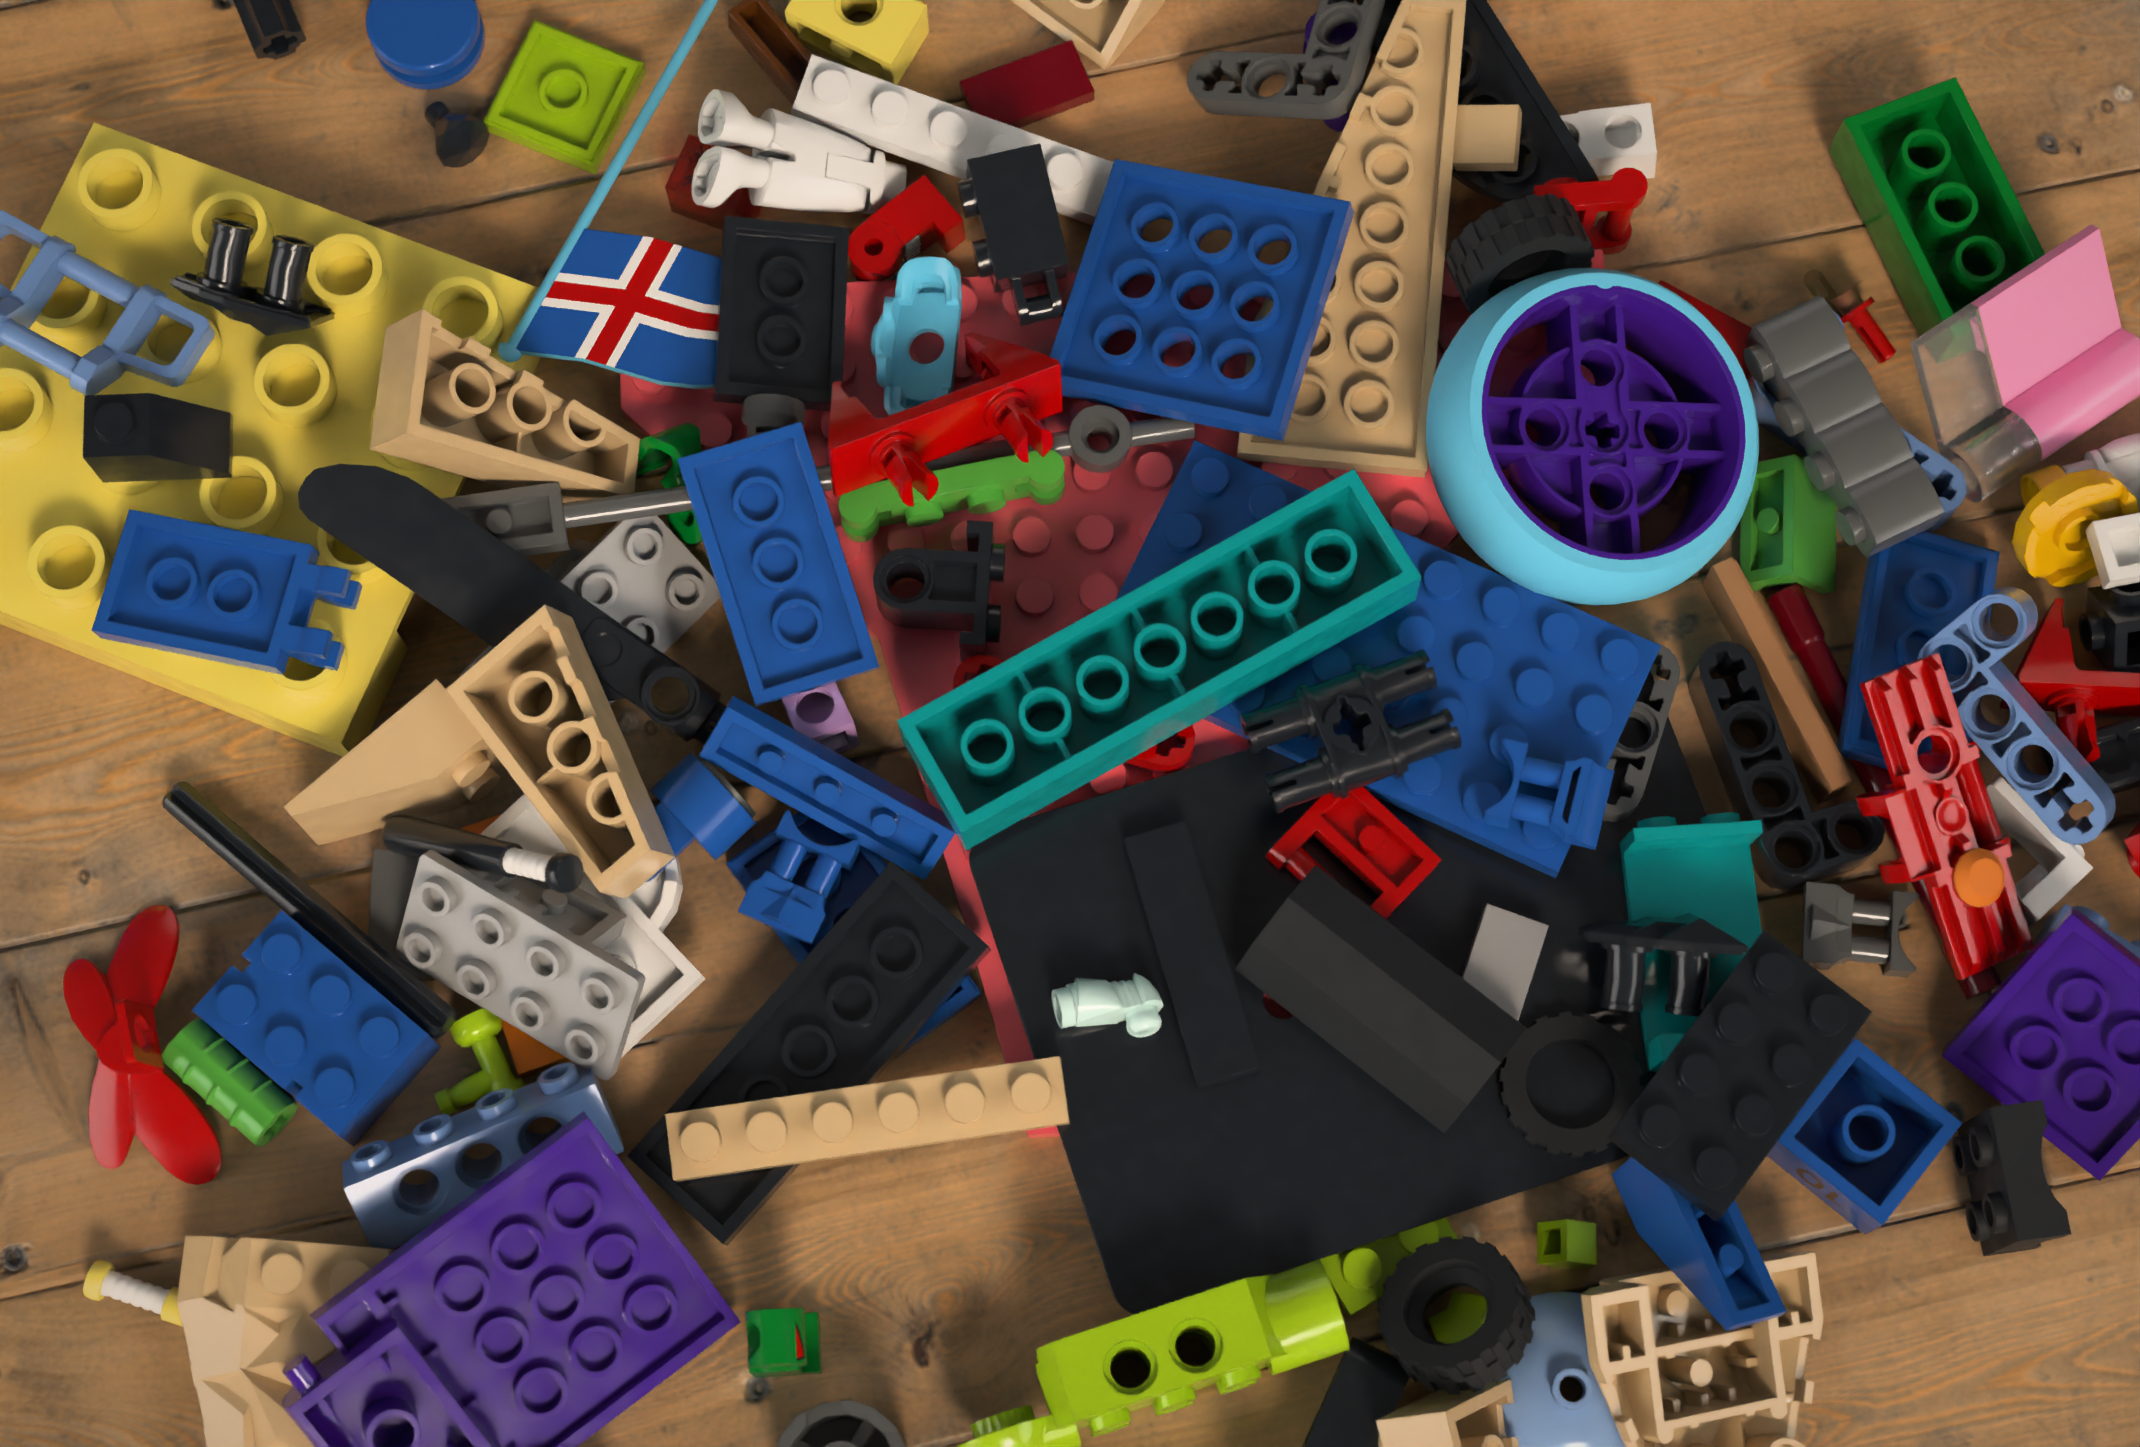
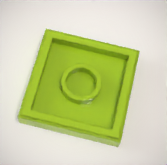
[483,20,646,175]

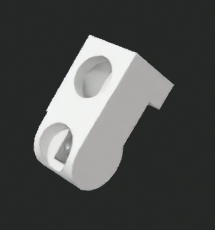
[1560,103,1657,179]

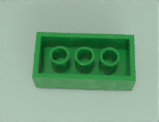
[1828,77,2045,362]

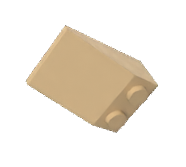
[284,679,505,846]

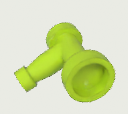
[435,1008,526,1115]

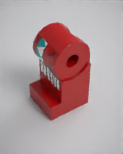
[848,175,966,282]

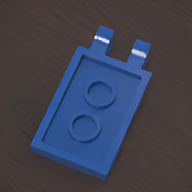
[92,509,363,675]

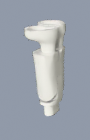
[691,89,907,215]

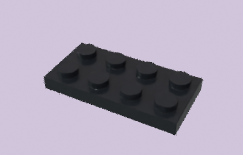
[1607,930,1872,1222]

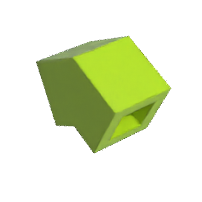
[1537,1219,1597,1269]
[1428,1291,1487,1344]

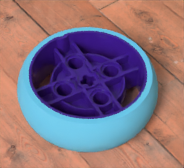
[1426,268,1759,606]

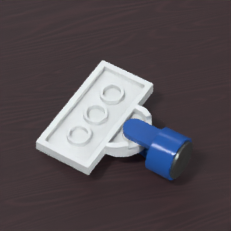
[464,753,756,1058]

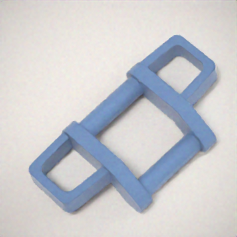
[0,210,215,395]

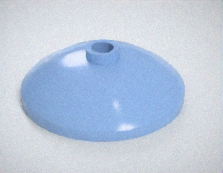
[1494,1292,1625,1447]

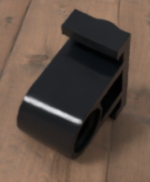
[873,521,1005,661]

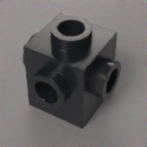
[2079,582,2140,673]

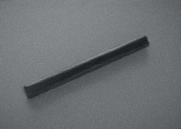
[162,781,457,1039]

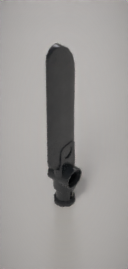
[298,464,726,745]

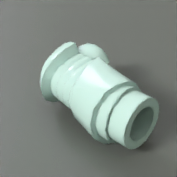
[1052,973,1164,1038]

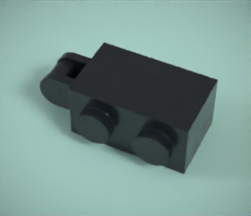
[957,143,1070,326]

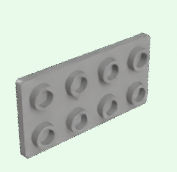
[460,515,720,705]
[395,850,645,1080]

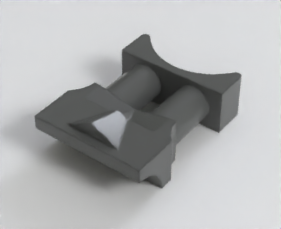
[1801,882,1919,978]

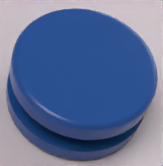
[366,0,485,90]

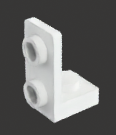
[1986,776,2093,928]

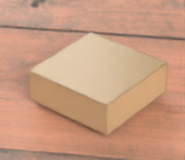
[1453,104,1522,171]

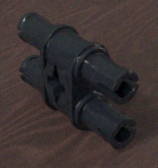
[1239,649,1462,814]

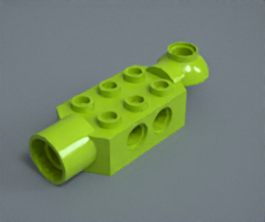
[956,1260,1349,1447]

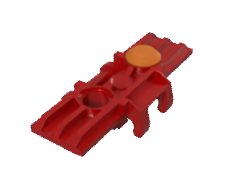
[1856,653,2035,980]

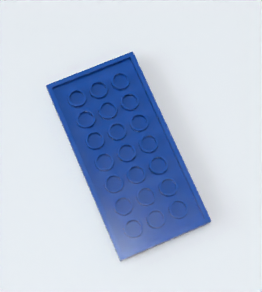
[1116,440,1661,878]

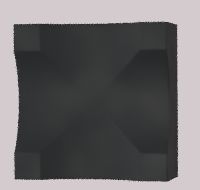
[1952,1100,2071,1256]

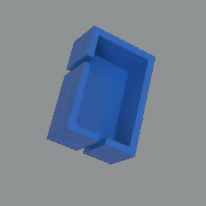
[192,910,441,1147]

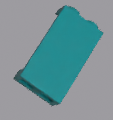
[1619,812,1763,1072]

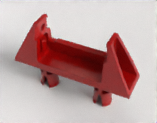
[828,332,1063,507]
[2000,598,2140,763]

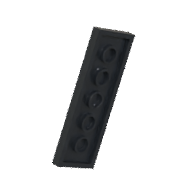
[627,862,991,1246]

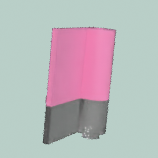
[1910,225,2140,503]

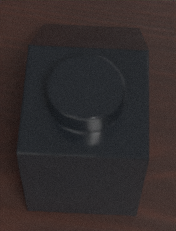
[83,393,233,483]

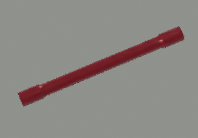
[1766,584,2002,1001]

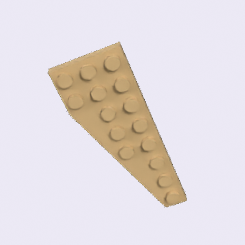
[1237,0,1466,478]

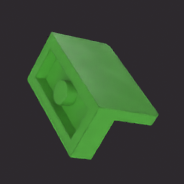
[1740,454,1836,594]

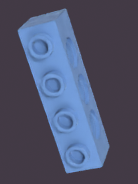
[342,1062,624,1249]

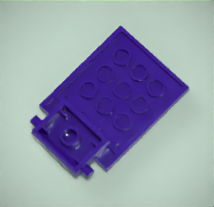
[281,1111,741,1447]

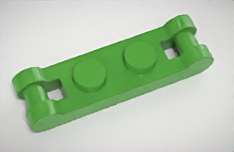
[839,449,1065,542]

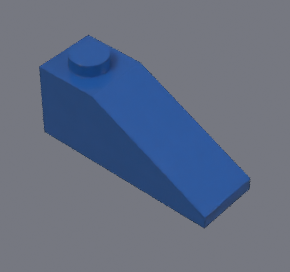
[1611,1157,1787,1331]

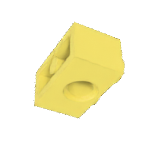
[785,0,929,85]

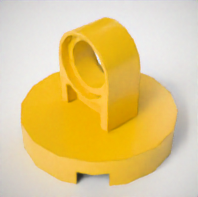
[2012,465,2140,587]

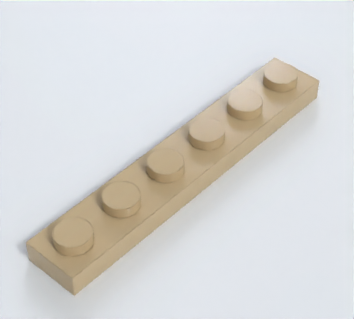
[665,1056,1070,1182]

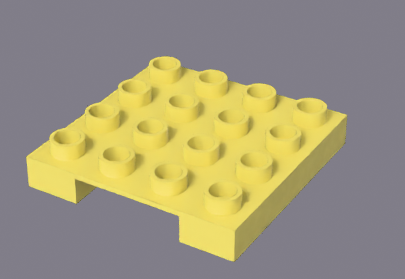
[0,122,541,757]

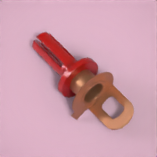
[1804,269,1896,363]

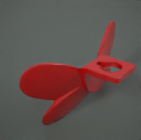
[63,905,222,1185]

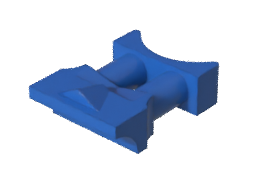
[1484,738,1614,850]
[738,810,860,945]

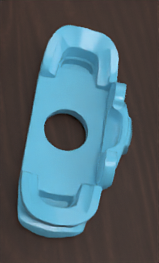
[871,256,962,416]

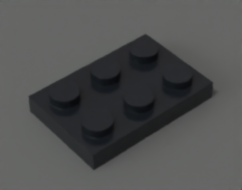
[713,216,849,411]

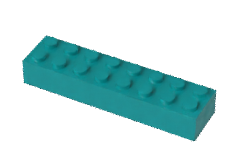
[897,469,1421,851]

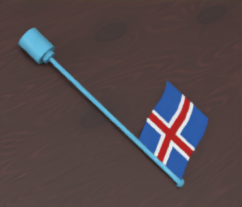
[498,0,721,389]

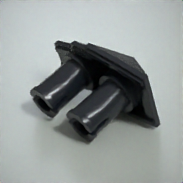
[170,218,335,336]
[1578,913,1748,1016]

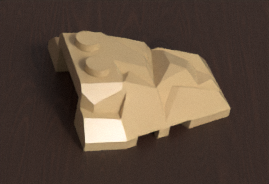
[177,1235,396,1447]
[1581,1251,1824,1447]

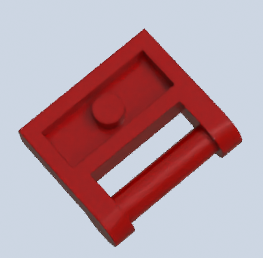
[1532,167,1648,255]
[1265,787,1442,919]

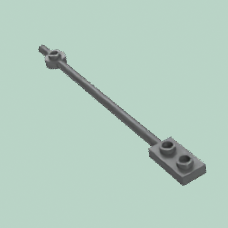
[441,405,1195,556]

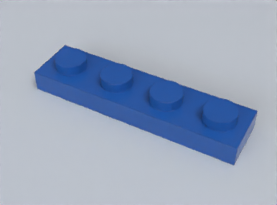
[699,696,955,880]

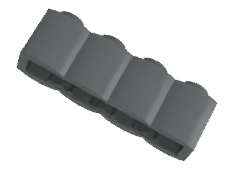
[1744,295,1944,558]

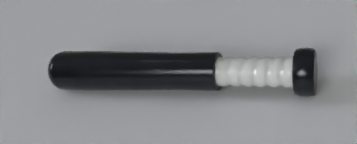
[382,815,584,893]

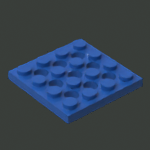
[1050,159,1354,441]

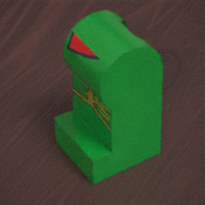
[745,1308,822,1378]

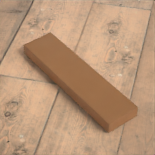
[1702,557,1853,805]

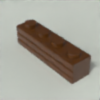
[728,0,811,105]

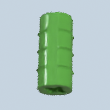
[162,1018,299,1147]

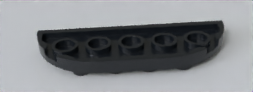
[1358,0,1599,202]

